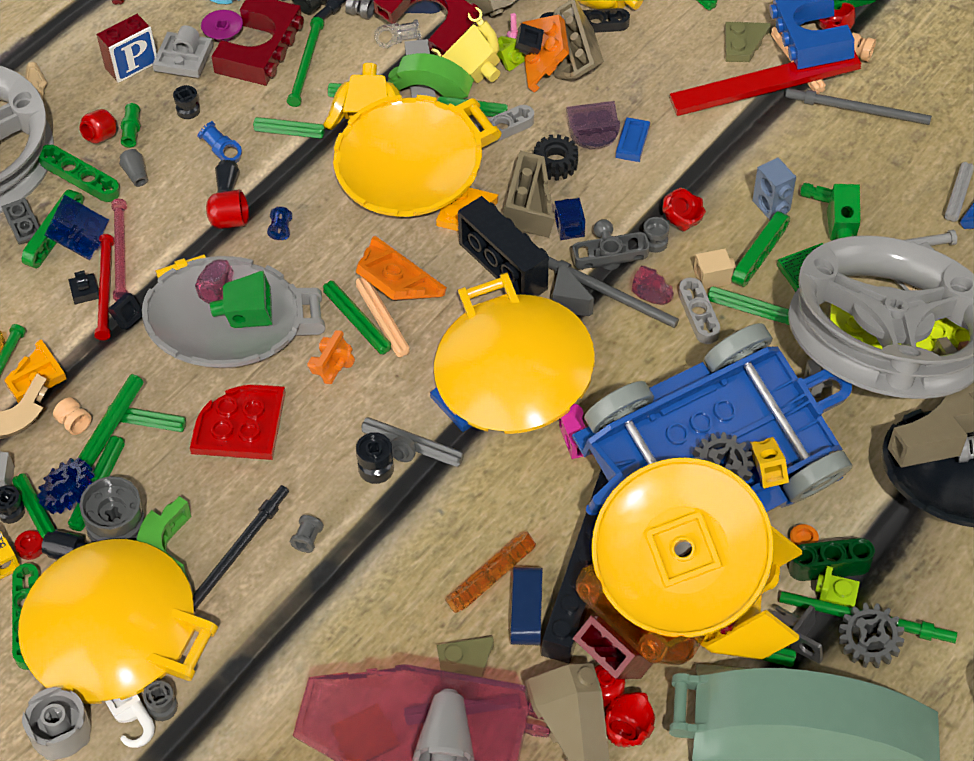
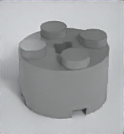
[22,687,91,761]

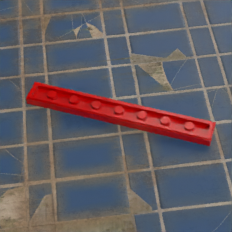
[670,50,861,116]

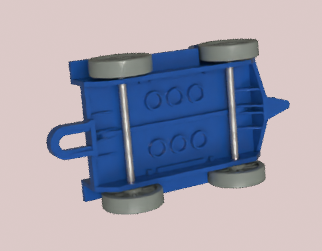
[572,323,852,558]

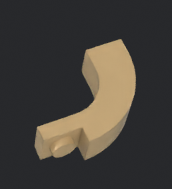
[0,374,48,439]

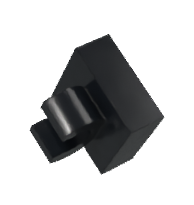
[515,23,544,55]
[68,270,99,305]
[108,292,142,330]

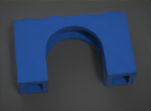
[770,0,855,69]

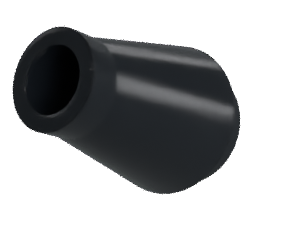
[215,160,240,193]

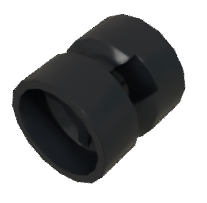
[356,433,394,484]

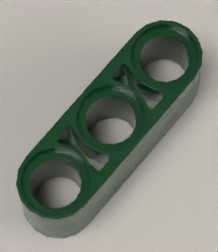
[788,538,875,581]

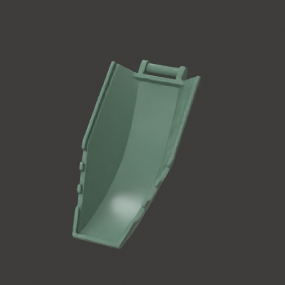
[669,664,940,761]

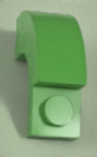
[387,53,474,99]
[137,496,192,580]

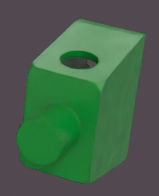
[827,184,861,240]
[210,271,272,328]

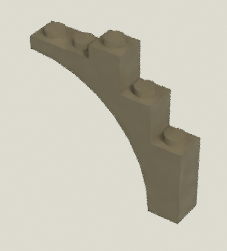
[888,337,974,467]

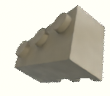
[503,150,555,238]

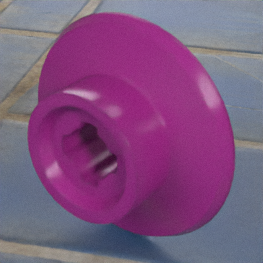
[201,10,243,42]

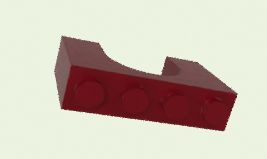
[211,0,304,86]
[373,0,482,57]

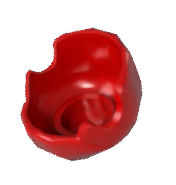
[819,3,856,30]

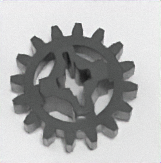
[692,432,755,481]
[838,603,905,668]

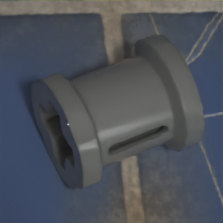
[290,515,324,553]

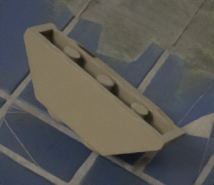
[553,0,604,79]

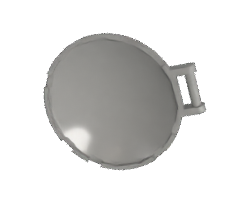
[142,256,325,368]

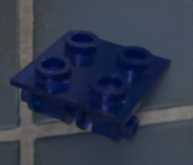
[44,194,109,260]

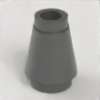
[119,149,148,187]

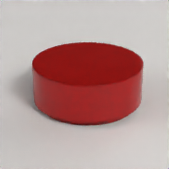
[14,530,43,560]

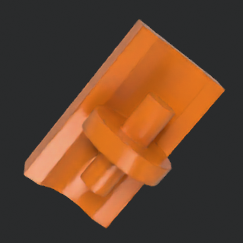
[307,330,355,384]

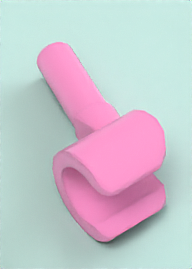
[507,13,518,39]

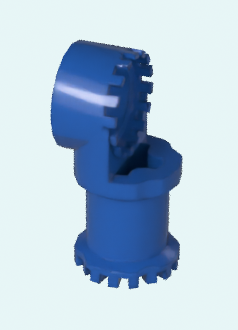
[197,121,242,163]

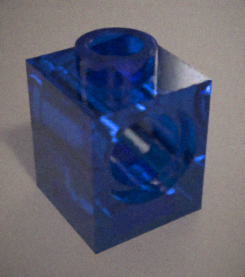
[554,198,586,240]

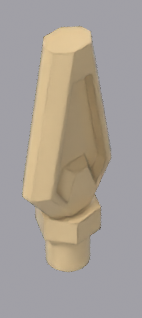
[25,62,47,101]

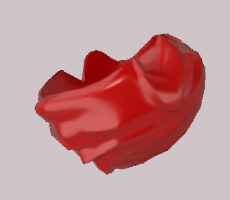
[663,188,706,231]
[605,692,655,748]

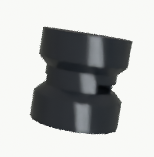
[173,85,200,119]
[0,485,25,524]

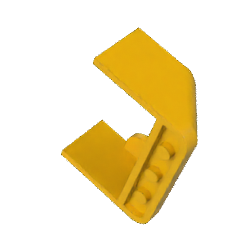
[699,526,802,660]

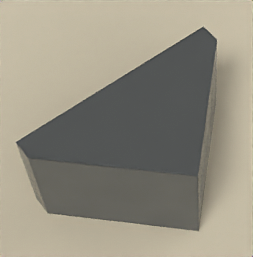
[553,264,594,316]

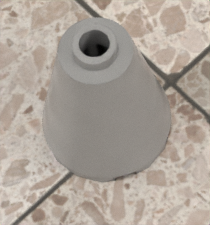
[412,689,475,761]

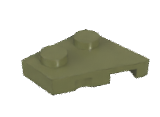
[725,22,771,62]
[437,636,494,698]

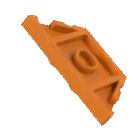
[520,14,569,93]
[356,236,447,300]

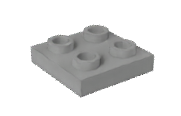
[152,26,213,78]

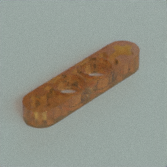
[445,532,536,613]

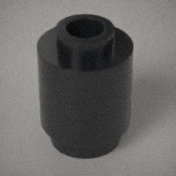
[42,530,87,560]

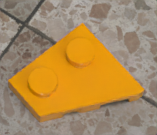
[436,187,498,231]
[4,339,66,403]

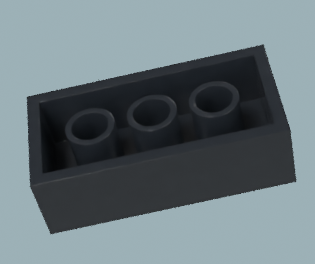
[458,196,549,296]

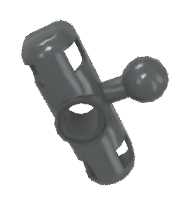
[572,219,650,270]

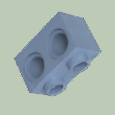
[752,157,796,220]

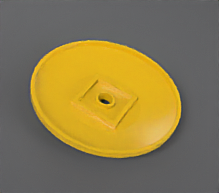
[592,458,774,638]

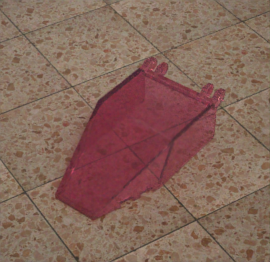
[293,664,550,761]

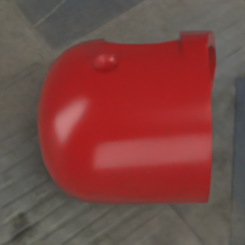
[206,189,249,229]

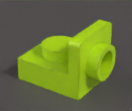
[497,36,525,71]
[815,566,860,608]

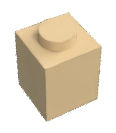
[694,248,736,289]

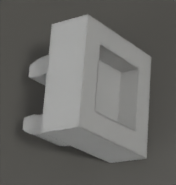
[804,360,833,398]

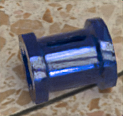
[267,207,293,240]

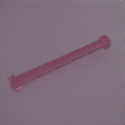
[111,198,128,301]

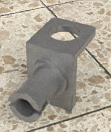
[772,605,823,663]

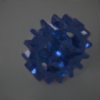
[37,458,95,514]

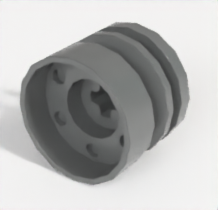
[79,476,145,542]

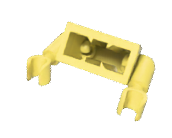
[431,7,500,83]

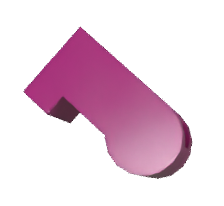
[559,404,591,459]

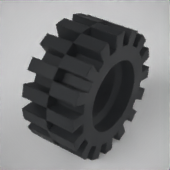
[534,134,578,181]

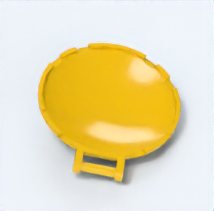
[333,95,502,217]
[434,273,595,434]
[18,539,218,704]

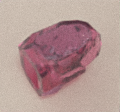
[195,259,233,304]
[632,265,674,305]

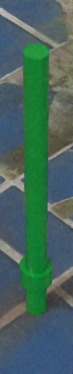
[779,591,958,644]

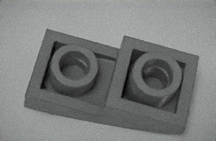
[1,198,39,245]

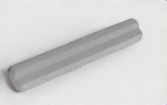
[945,162,974,222]

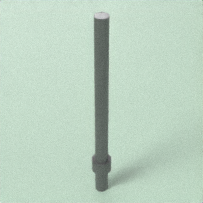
[785,88,932,125]
[549,257,679,328]

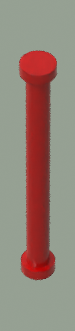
[94,234,114,340]

